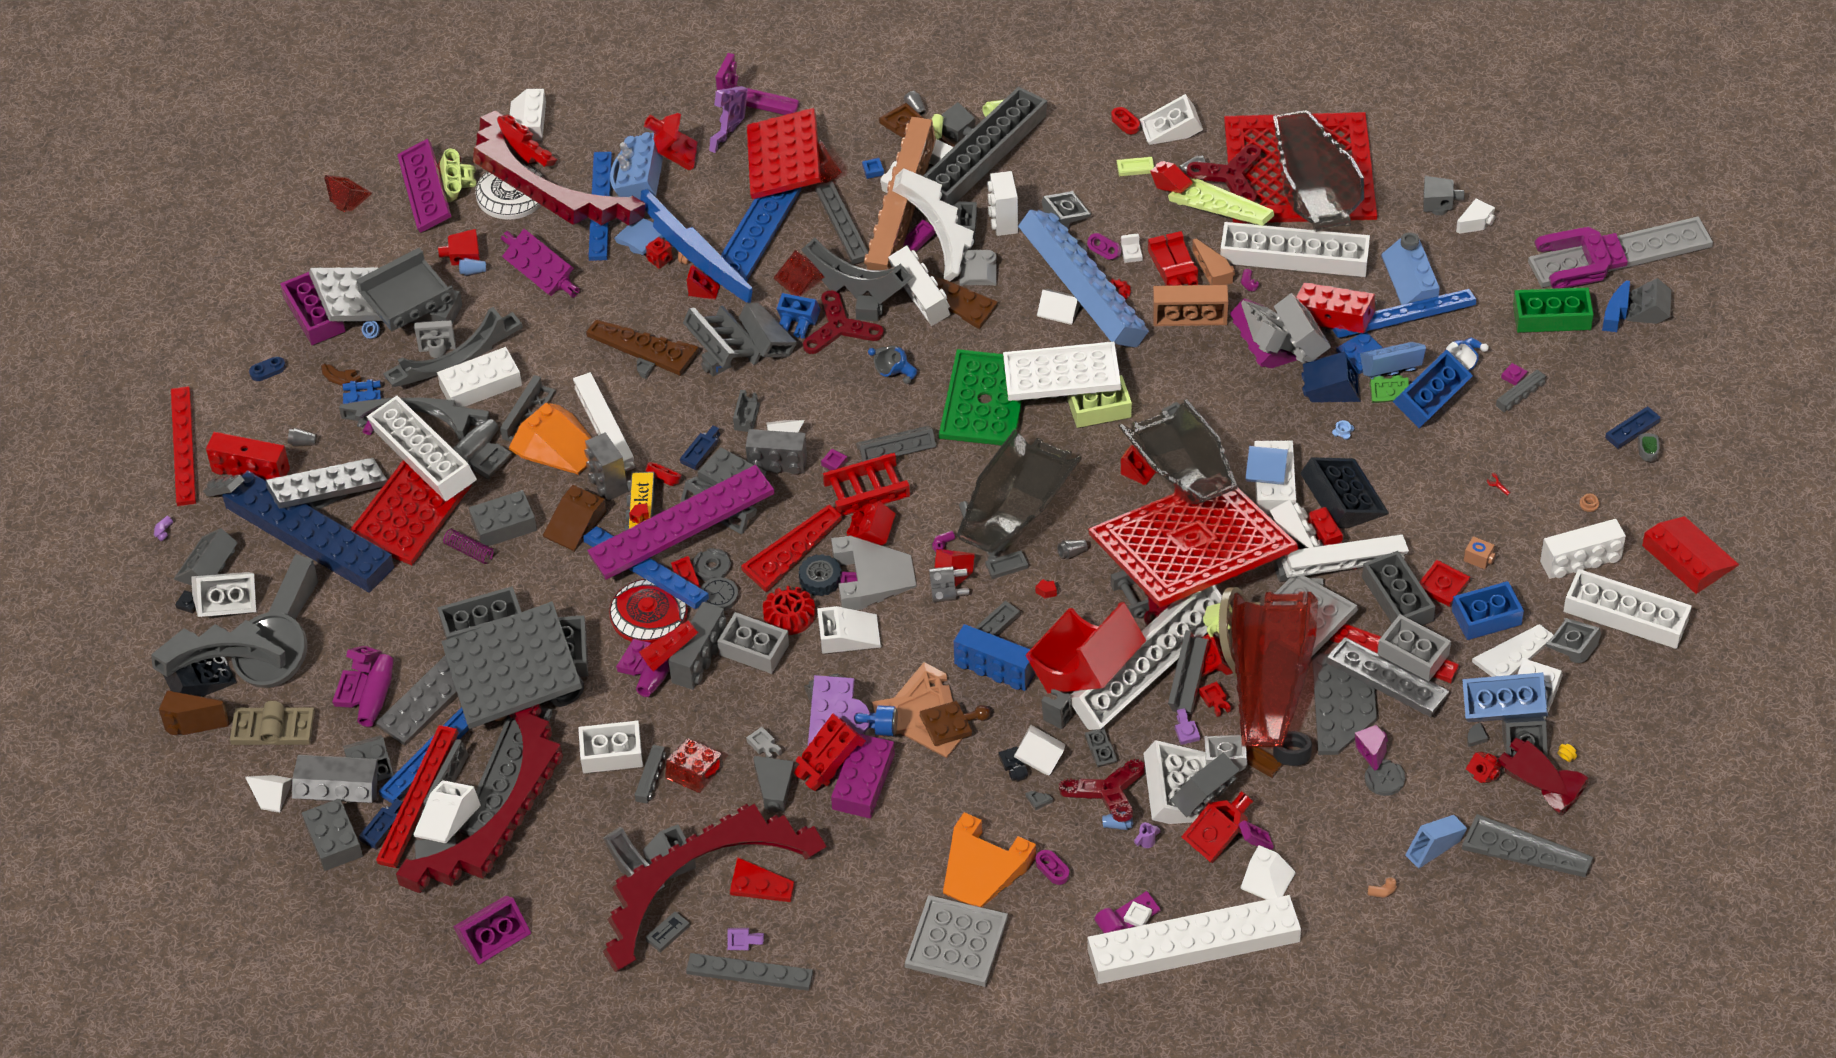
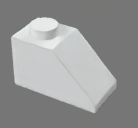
[1456,199,1495,234]

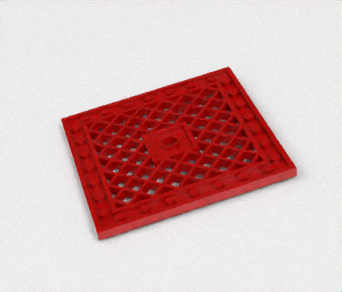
[1224,112,1377,223]
[1088,473,1298,608]

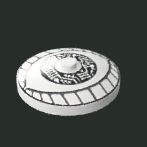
[476,164,544,219]

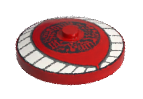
[610,579,688,644]

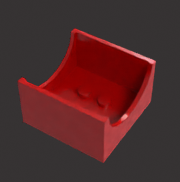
[1025,602,1146,693]

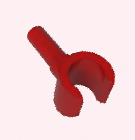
[1487,473,1510,496]

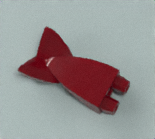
[1498,738,1588,816]

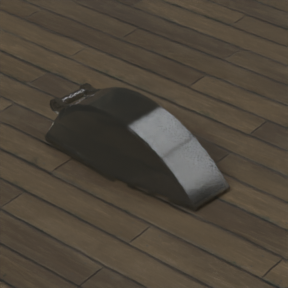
[1118,399,1238,504]
[956,429,1082,553]

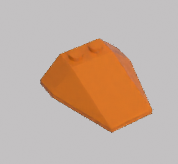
[509,403,592,475]

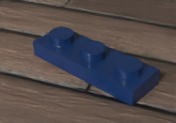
[1605,406,1661,449]

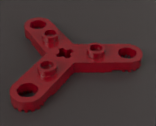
[1187,145,1261,202]
[803,290,883,354]
[1059,759,1145,822]

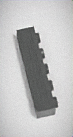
[1496,369,1546,413]
[635,745,667,804]

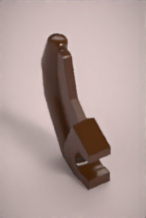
[321,364,362,386]

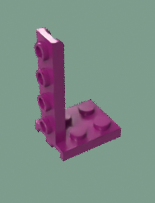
[715,53,799,115]

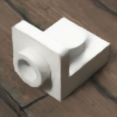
[1121,234,1142,263]

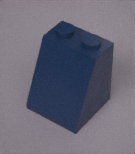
[1301,351,1361,402]

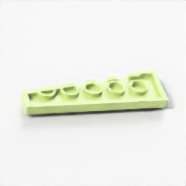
[1168,177,1274,226]

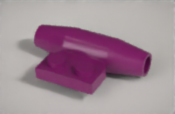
[616,639,670,697]
[332,654,394,727]

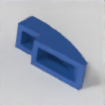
[1602,280,1630,332]

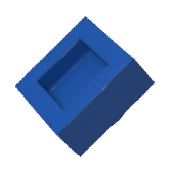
[862,158,884,179]

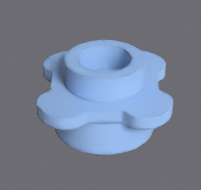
[1332,420,1354,439]

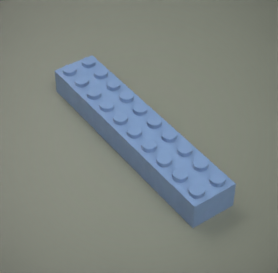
[1018,210,1149,347]

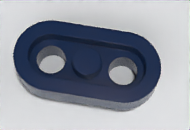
[249,357,286,381]

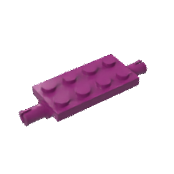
[501,229,580,298]

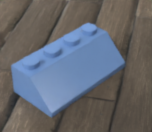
[1381,238,1439,305]
[1463,672,1548,722]

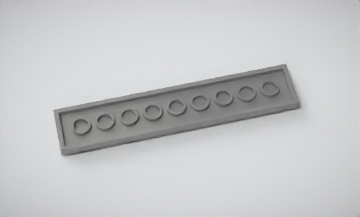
[1528,217,1713,288]

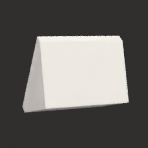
[1037,289,1081,325]
[1014,725,1065,775]

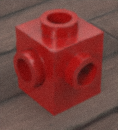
[646,237,673,269]
[1466,752,1502,783]

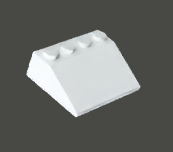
[1144,740,1214,824]

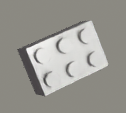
[987,171,1018,236]
[578,721,643,773]

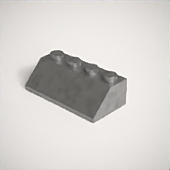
[292,755,378,803]

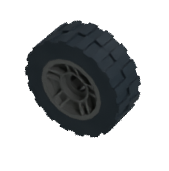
[799,554,841,596]

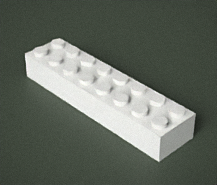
[1220,222,1370,277]
[367,396,477,501]

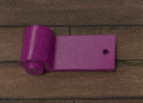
[1094,891,1161,933]

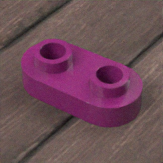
[1087,233,1121,260]
[1036,850,1069,885]

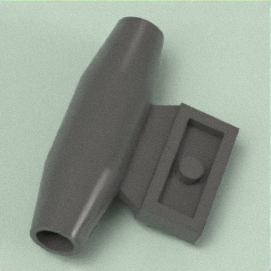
[453,419,512,480]

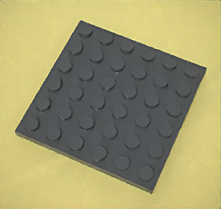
[441,601,582,729]

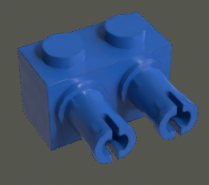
[777,293,821,339]

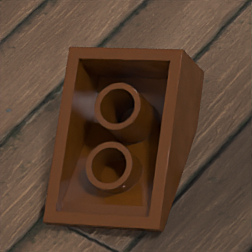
[543,485,606,552]
[159,691,230,735]

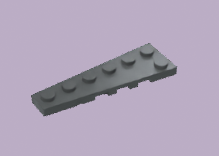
[1462,814,1593,877]

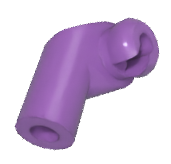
[154,516,173,541]

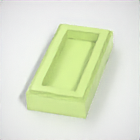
[1117,157,1154,176]

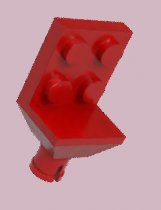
[644,113,698,170]
[1181,791,1254,864]

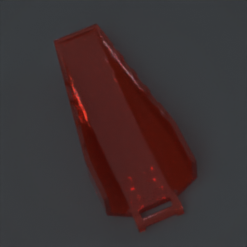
[1231,591,1319,747]

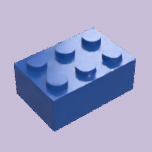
[1452,581,1524,640]

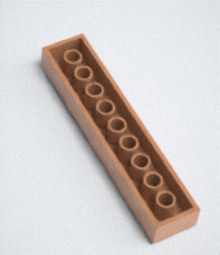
[864,117,936,270]

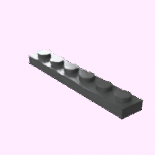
[815,181,868,264]
[686,953,813,991]

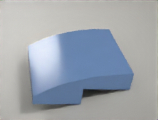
[614,218,663,255]
[1246,446,1288,485]

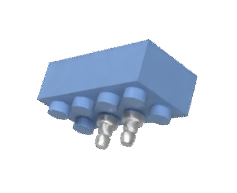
[610,132,663,200]

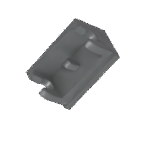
[733,390,760,432]
[1041,689,1072,729]

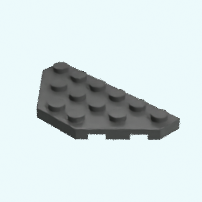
[1312,654,1376,755]

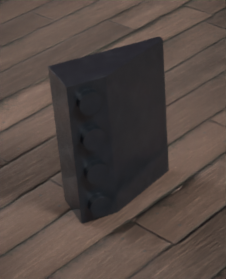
[1300,457,1389,528]

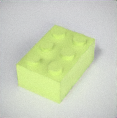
[1068,375,1132,428]

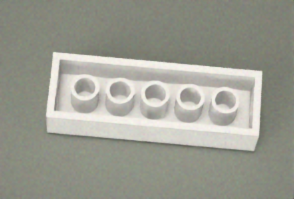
[1563,569,1692,649]

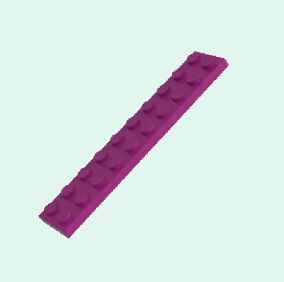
[587,465,775,580]

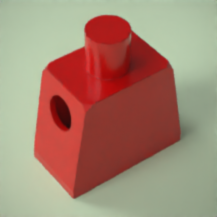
[438,229,480,265]

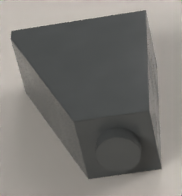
[754,756,795,812]

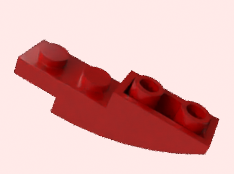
[497,115,557,167]

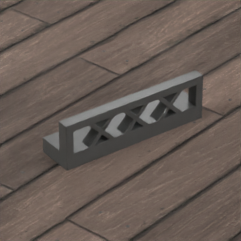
[500,375,556,442]
[856,426,936,462]
[681,476,757,534]
[1168,630,1209,715]
[421,739,469,815]

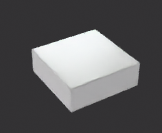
[1124,901,1152,927]

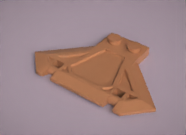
[872,662,962,758]

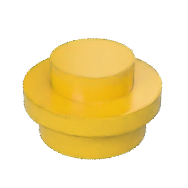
[1557,744,1577,762]

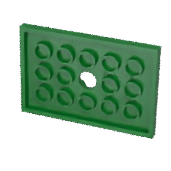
[939,349,1023,447]

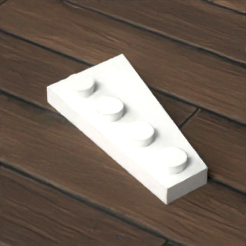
[1472,624,1553,677]

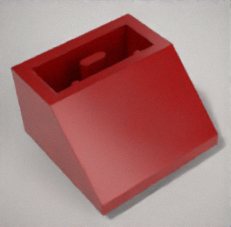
[847,501,896,545]

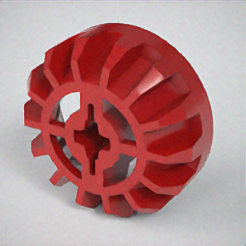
[763,586,815,635]

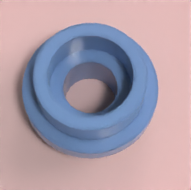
[362,321,380,339]

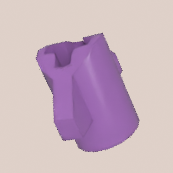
[1134,822,1160,848]

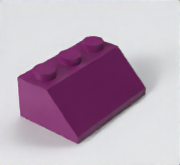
[453,895,531,965]

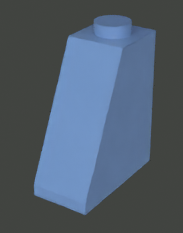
[1405,815,1467,869]

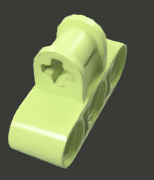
[440,149,476,202]

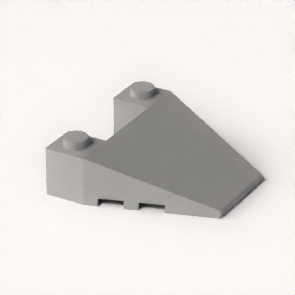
[1241,300,1317,363]
[831,536,916,610]

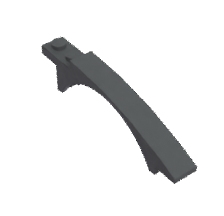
[383,307,523,387]
[339,398,490,442]

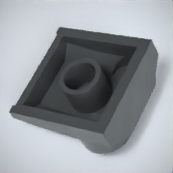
[1042,191,1091,228]
[1546,618,1601,663]

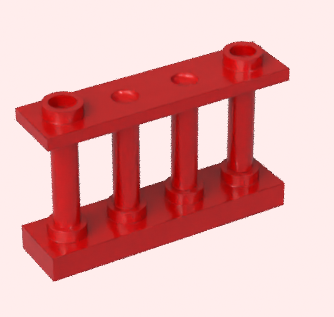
[823,452,910,516]

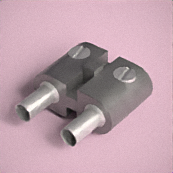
[929,566,969,602]

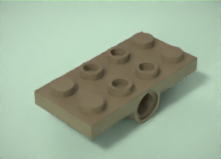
[230,701,315,745]

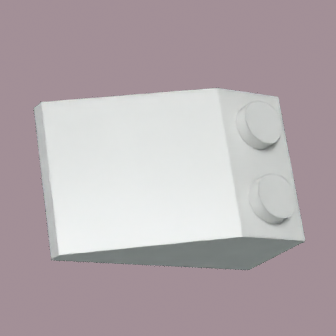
[1139,94,1203,145]

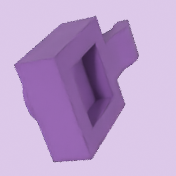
[1175,708,1200,745]
[728,928,764,950]

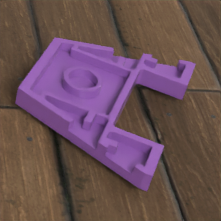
[709,86,748,153]

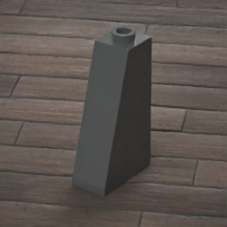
[739,303,797,357]
[268,554,318,619]

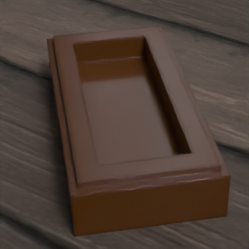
[1246,743,1283,778]

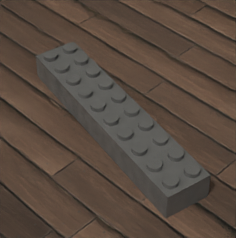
[923,87,1047,206]

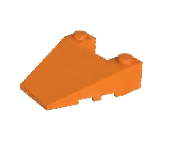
[943,812,1036,908]

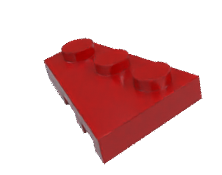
[639,620,698,672]
[730,857,794,902]

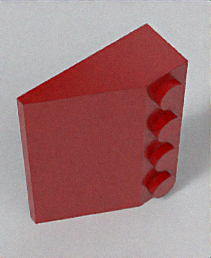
[1642,516,1739,594]

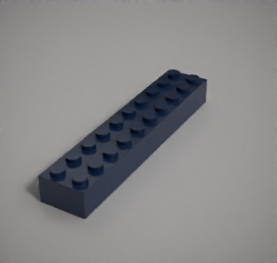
[222,470,394,593]

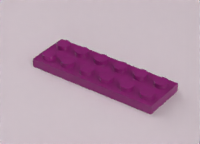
[397,138,452,233]

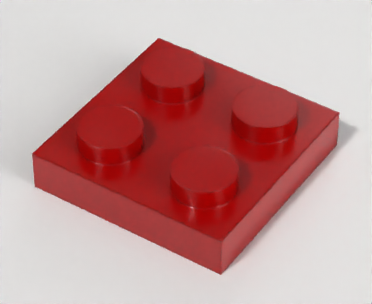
[1419,560,1470,607]

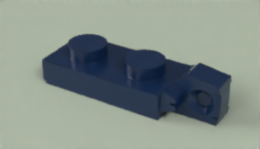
[680,425,720,470]
[359,798,403,849]

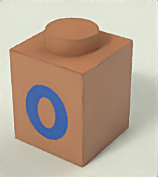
[1464,537,1496,569]

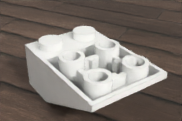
[1270,499,1323,548]
[817,606,881,654]
[1517,658,1563,719]
[414,780,481,843]

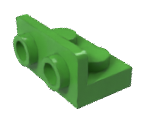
[1369,375,1409,403]

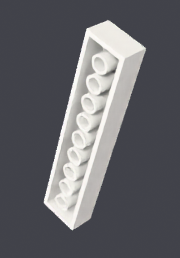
[1071,585,1222,730]
[1088,895,1301,984]

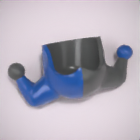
[868,345,917,384]

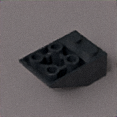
[163,657,237,697]

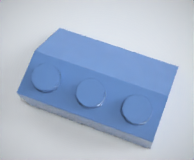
[1360,342,1426,379]

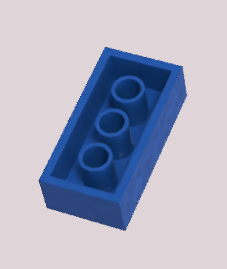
[1393,349,1473,428]
[954,624,1036,691]

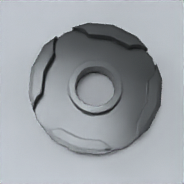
[692,548,731,581]

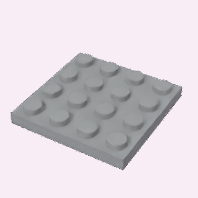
[309,267,382,321]
[1259,576,1358,660]
[905,895,1008,987]

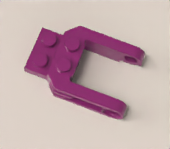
[1535,227,1628,289]

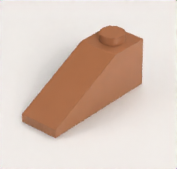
[1192,239,1235,285]

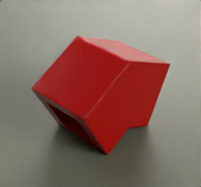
[629,503,649,524]
[1035,579,1057,599]

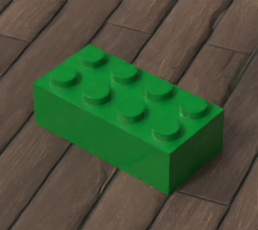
[1513,287,1593,332]

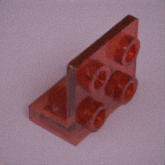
[774,250,824,296]
[665,739,721,793]

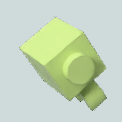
[1203,603,1232,637]

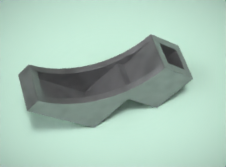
[603,827,665,891]

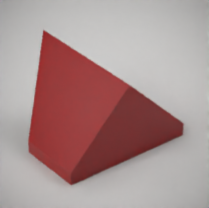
[687,265,720,299]
[1121,445,1156,485]
[935,549,975,587]

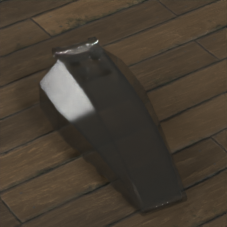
[1273,110,1364,232]

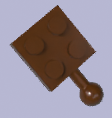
[919,701,990,746]

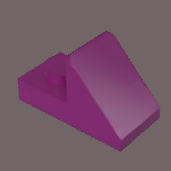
[346,646,382,674]

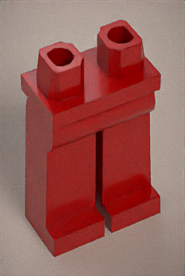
[1148,231,1198,286]
[793,713,866,791]

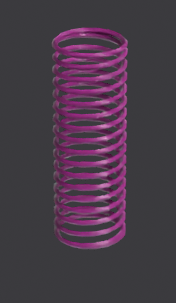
[443,528,494,564]

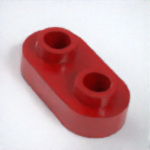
[1111,107,1140,134]
[645,462,681,486]

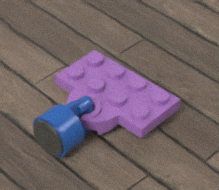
[808,675,898,745]

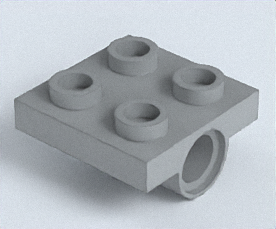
[415,320,456,358]

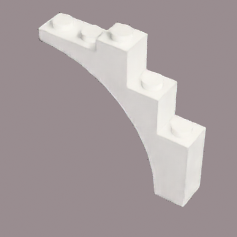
[893,168,974,281]

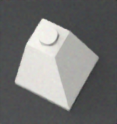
[1241,846,1295,900]

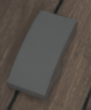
[1084,728,1117,767]

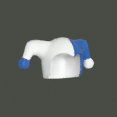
[1446,337,1488,371]

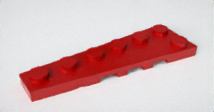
[741,504,842,592]

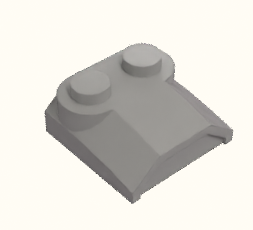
[960,250,996,286]
[1204,734,1247,772]

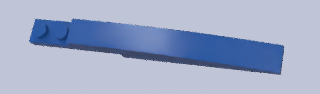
[640,189,753,303]

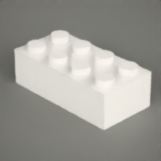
[888,246,950,326]
[437,347,522,407]
[1254,441,1296,514]
[1540,519,1626,579]

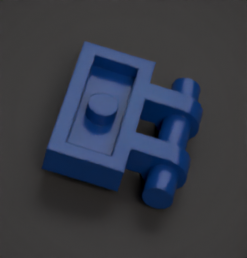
[343,379,381,404]

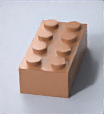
[1153,285,1228,326]

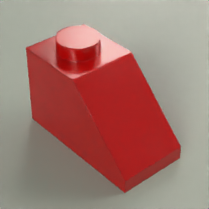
[1150,161,1193,193]

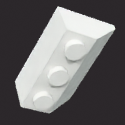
[510,89,546,141]
[191,572,256,617]

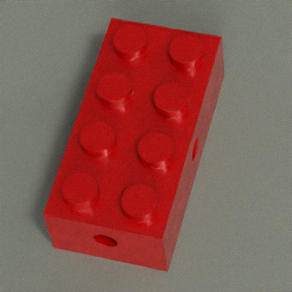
[1296,283,1375,333]
[206,432,290,481]

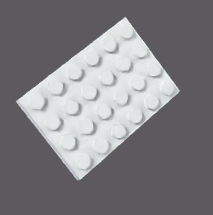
[1003,342,1121,401]

